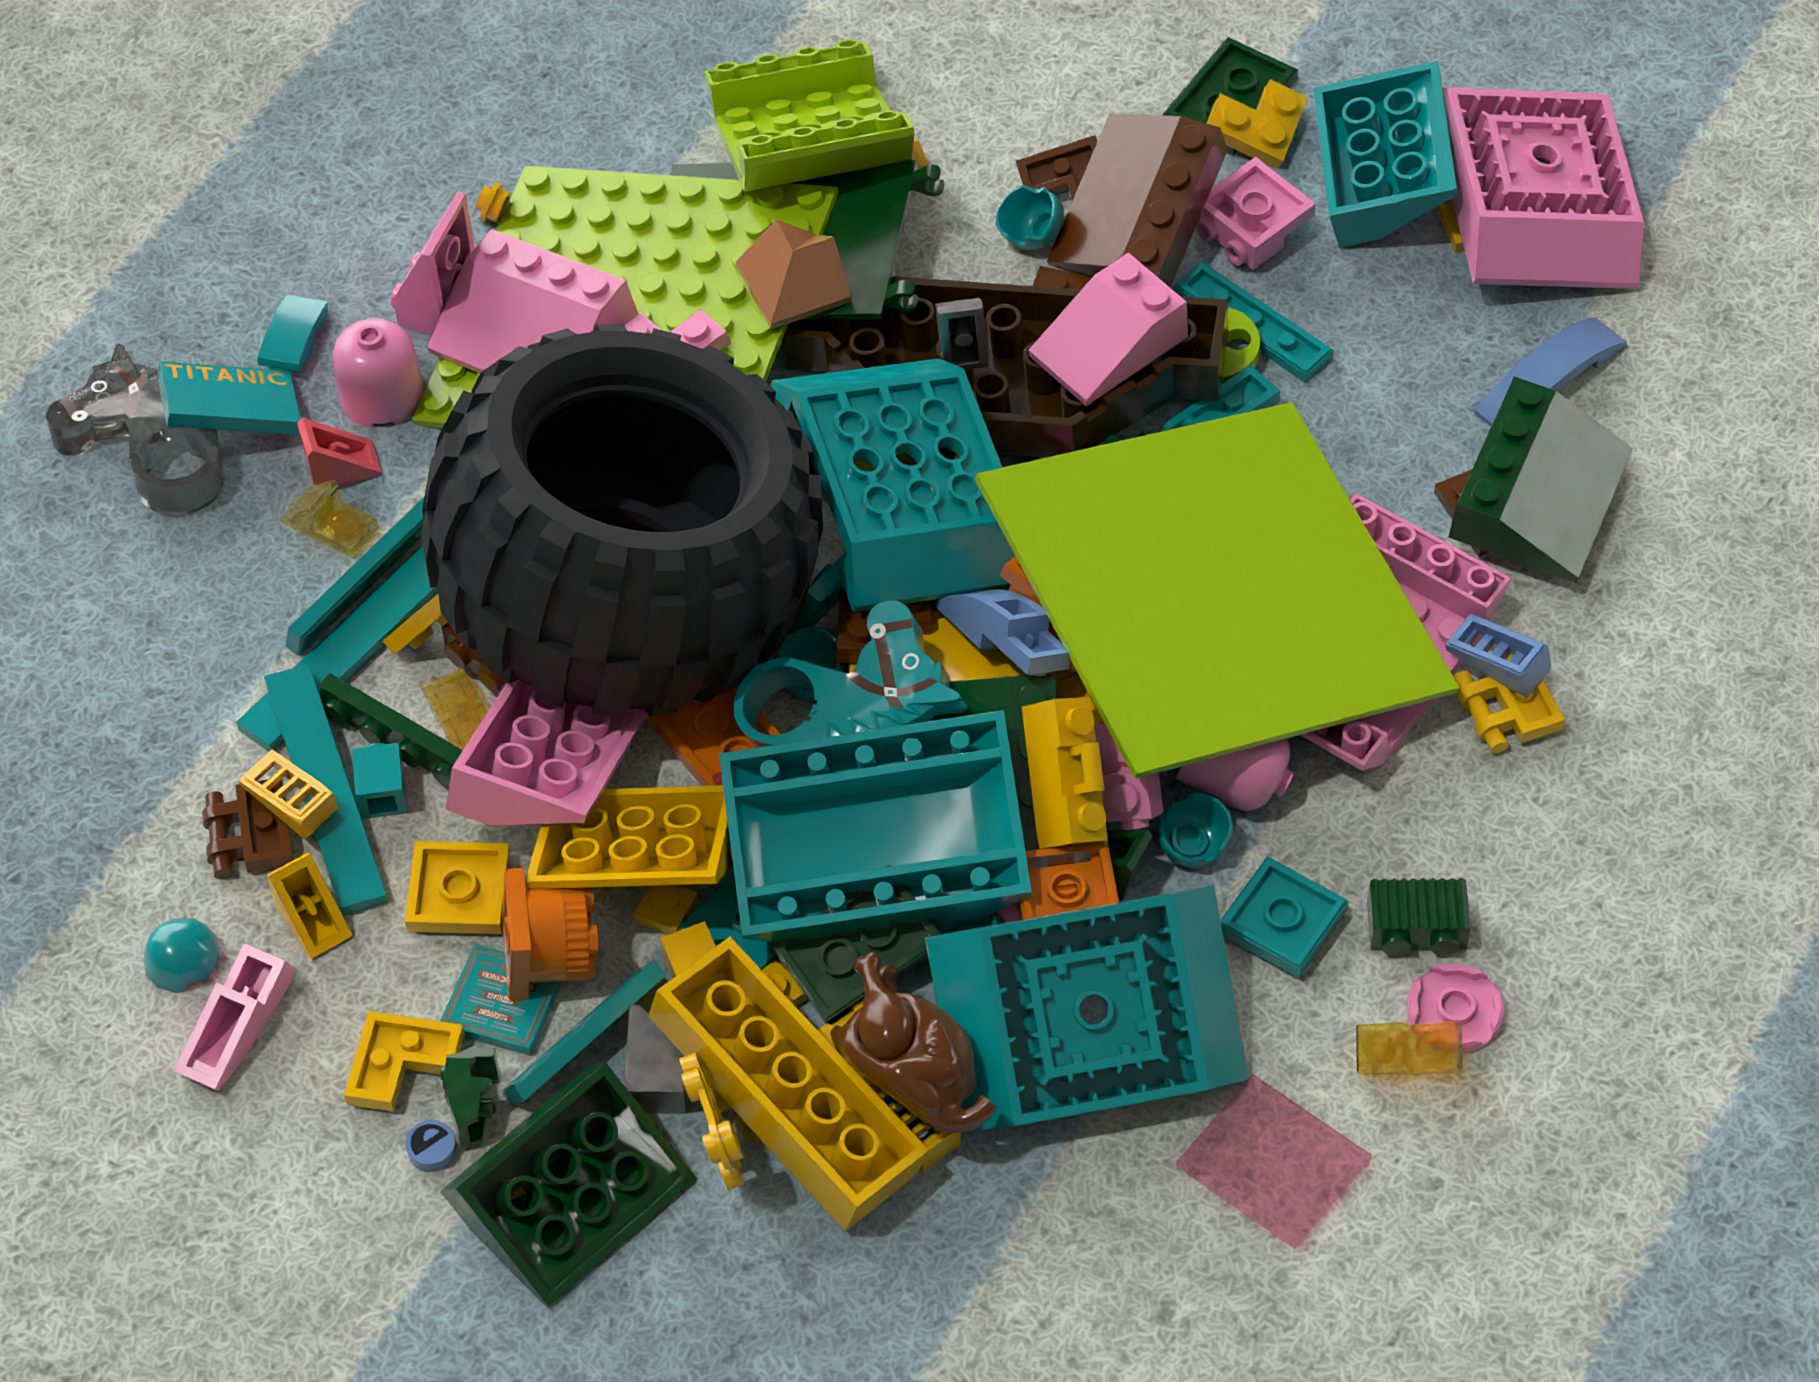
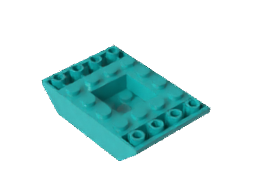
[925,885,1249,1132]

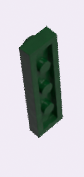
[318,673,463,789]

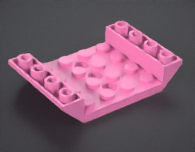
[1300,493,1511,771]

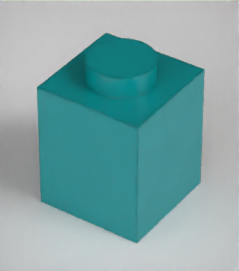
[352,743,408,819]

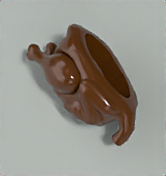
[830,951,998,1134]

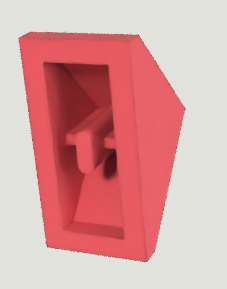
[297,417,382,493]

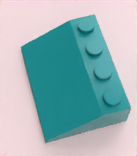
[1313,60,1458,248]

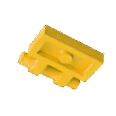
[1454,653,1565,754]

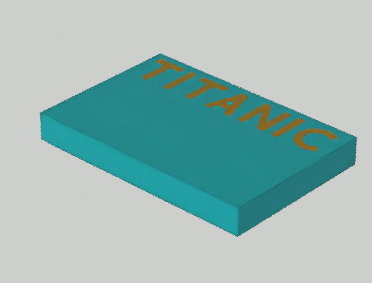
[157,361,301,435]

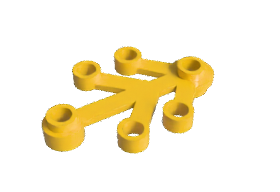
[679,1052,745,1191]

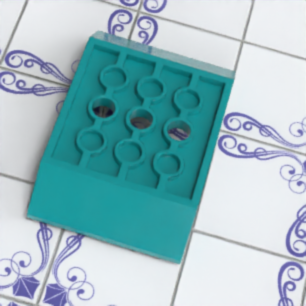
[771,359,1015,612]

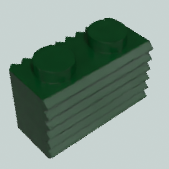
[1367,878,1470,956]

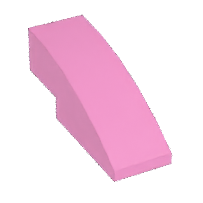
[174,943,297,1091]

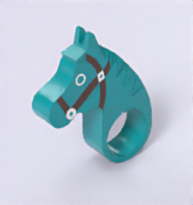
[734,601,968,748]

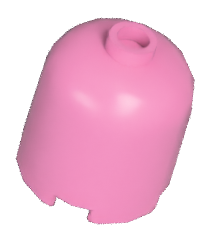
[332,318,424,427]
[1175,739,1294,812]

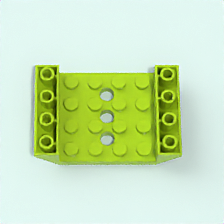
[704,39,915,192]

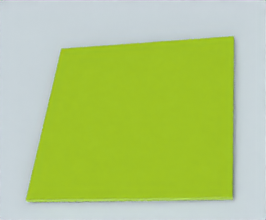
[412,165,839,428]
[975,402,1460,779]

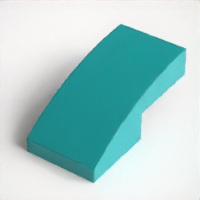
[257,294,328,372]

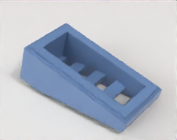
[1445,613,1551,697]

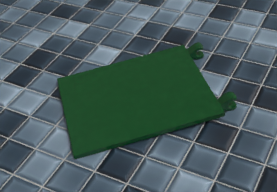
[670,159,945,320]

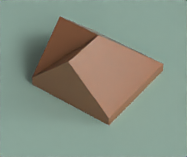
[736,220,851,329]

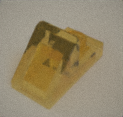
[280,480,379,559]

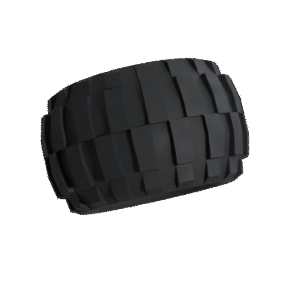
[421,325,823,718]

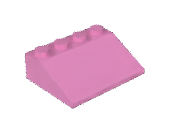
[427,229,639,373]
[445,680,648,826]

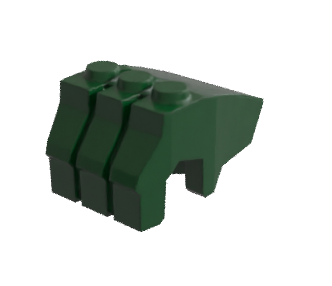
[441,1046,500,1149]

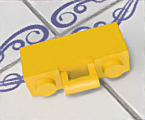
[1022,697,1108,849]

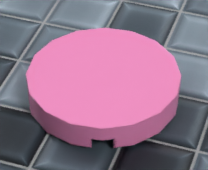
[1406,963,1505,1054]

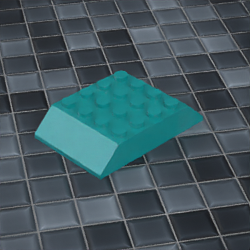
[719,710,1032,942]

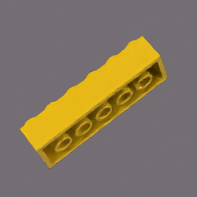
[648,937,929,1232]

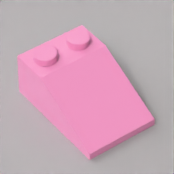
[391,191,475,335]
[1029,253,1188,406]

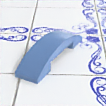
[1474,317,1627,427]

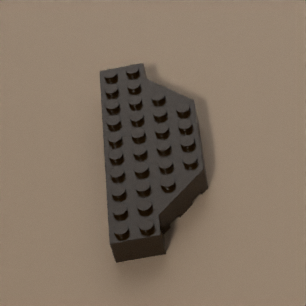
[782,276,1229,457]

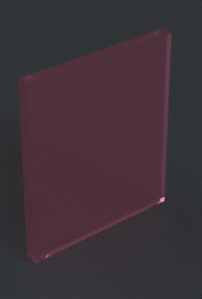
[1176,1074,1372,1249]

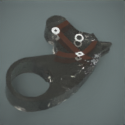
[45,344,225,515]

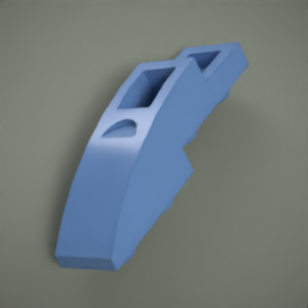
[936,589,1070,676]

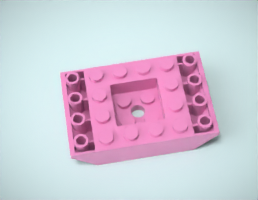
[1442,87,1644,289]

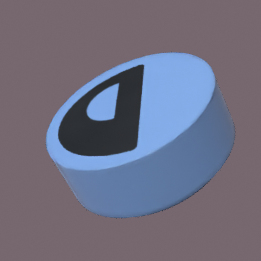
[406,1120,457,1172]

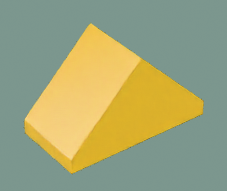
[266,852,353,959]

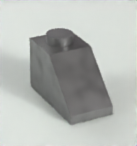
[935,298,989,370]
[624,1005,688,1114]

